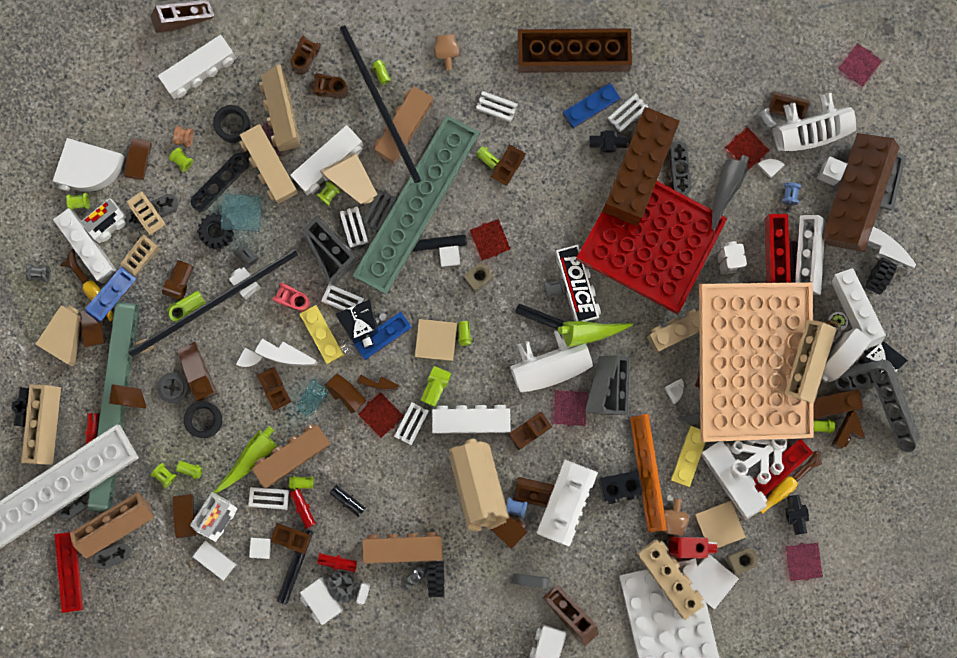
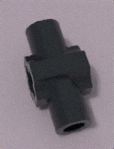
[589,130,627,153]
[11,387,29,427]
[785,494,809,535]

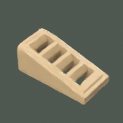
[127,192,166,236]
[120,234,161,276]

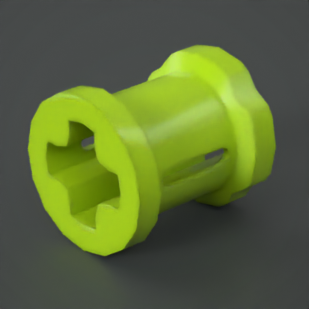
[168,147,194,173]
[316,181,341,206]
[66,192,90,211]
[150,463,177,489]

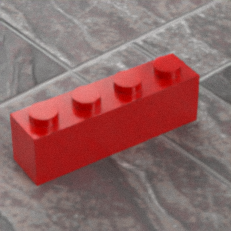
[764,214,791,283]

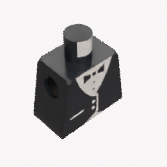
[336,300,379,349]
[859,341,908,374]

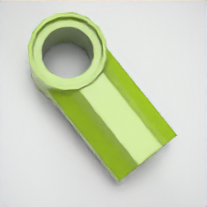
[167,290,205,322]
[421,366,452,407]

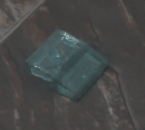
[221,194,261,232]

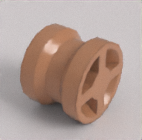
[173,126,194,147]

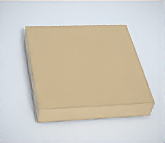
[415,319,457,361]
[694,501,746,548]

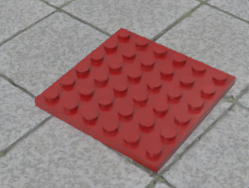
[575,181,728,315]

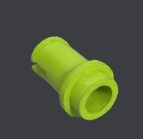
[372,60,391,85]
[475,146,500,170]
[458,321,473,346]
[813,419,835,434]
[176,460,203,479]
[289,475,314,490]

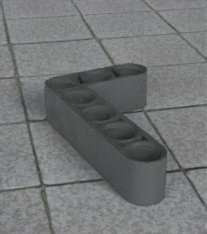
[834,360,920,452]

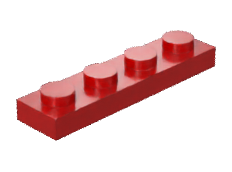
[753,438,814,496]
[54,532,83,613]

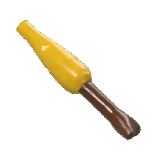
[60,249,114,322]
[760,451,822,514]

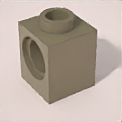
[463,262,494,293]
[725,547,759,575]

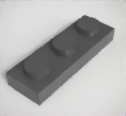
[880,153,906,211]

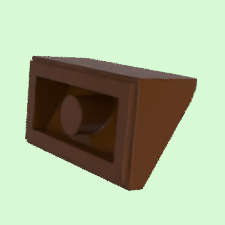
[768,91,810,120]
[109,384,146,409]
[513,477,555,507]

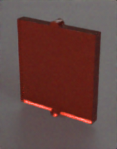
[725,127,770,171]
[470,219,511,261]
[358,392,404,438]

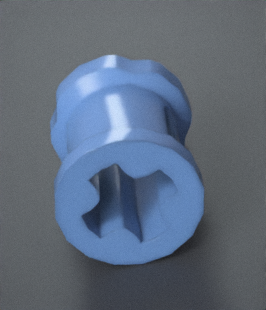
[782,182,801,205]
[506,497,527,519]

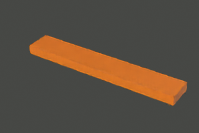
[630,414,667,532]

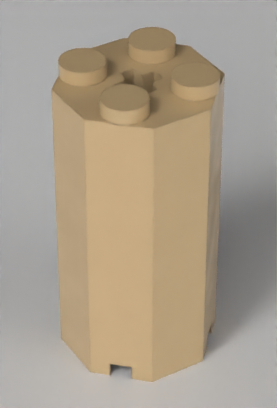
[449,439,508,532]

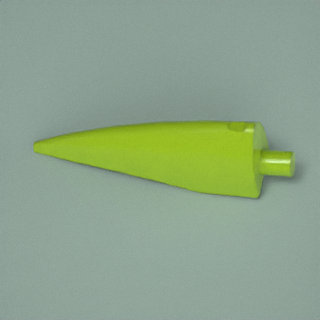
[558,321,633,347]
[213,426,278,494]

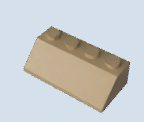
[259,65,301,152]

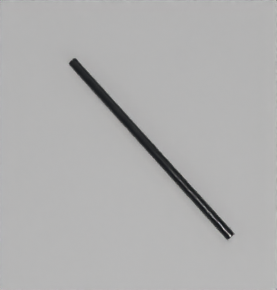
[340,25,421,183]
[129,249,298,357]

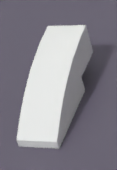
[867,227,916,271]
[254,339,318,366]

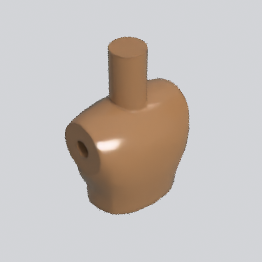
[434,34,459,70]
[663,498,689,536]

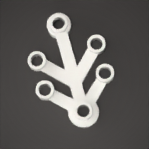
[730,439,787,484]

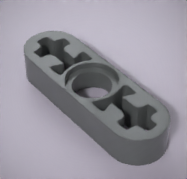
[670,142,691,196]
[126,194,179,229]

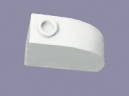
[53,138,126,192]
[821,328,872,382]

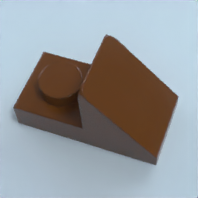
[831,411,865,449]

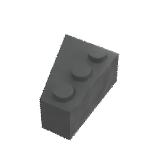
[303,216,360,285]
[585,355,630,415]

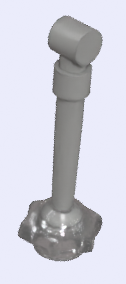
[339,312,386,355]

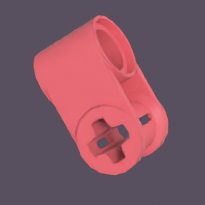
[272,282,311,312]

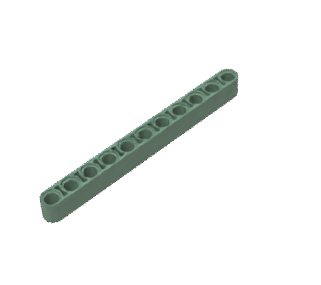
[88,302,138,513]

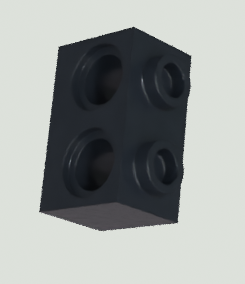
[598,471,643,504]

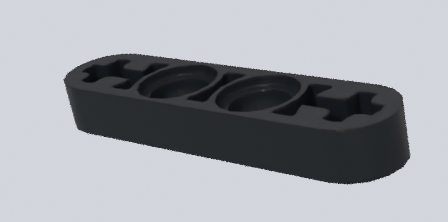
[191,153,249,212]

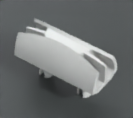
[771,92,856,151]
[510,331,593,392]
[537,460,598,546]

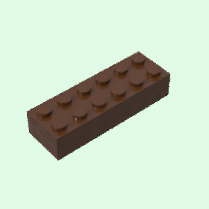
[517,28,632,73]
[602,107,680,226]
[822,133,900,252]

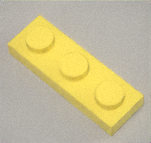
[300,305,344,365]
[671,426,706,487]

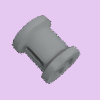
[754,108,778,133]

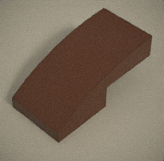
[125,138,152,180]
[491,145,526,186]
[81,310,105,348]
[257,366,291,411]
[324,374,366,413]
[357,375,400,391]
[508,411,552,451]
[173,494,196,538]
[270,523,312,554]

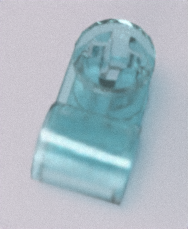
[298,378,329,416]

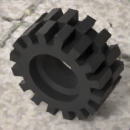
[197,213,234,249]
[865,257,897,295]
[428,561,444,597]

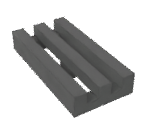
[362,190,397,231]

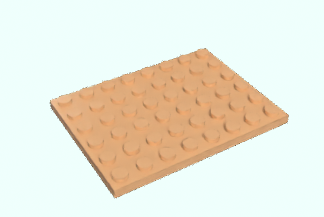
[699,283,814,442]

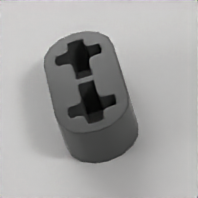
[57,491,90,519]
[93,544,132,569]
[512,573,550,588]

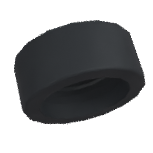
[213,105,251,143]
[184,401,222,438]

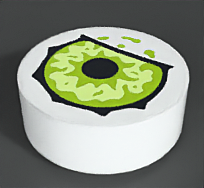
[827,312,848,332]

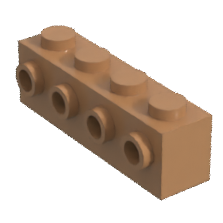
[374,86,434,165]
[252,424,331,488]
[70,492,155,559]
[363,532,443,563]

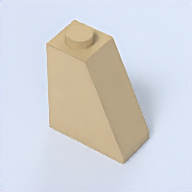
[320,153,377,205]
[36,305,81,366]

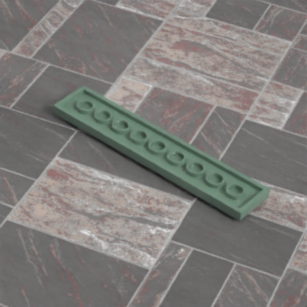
[353,115,480,295]

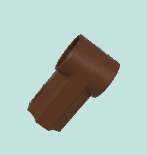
[162,260,194,301]

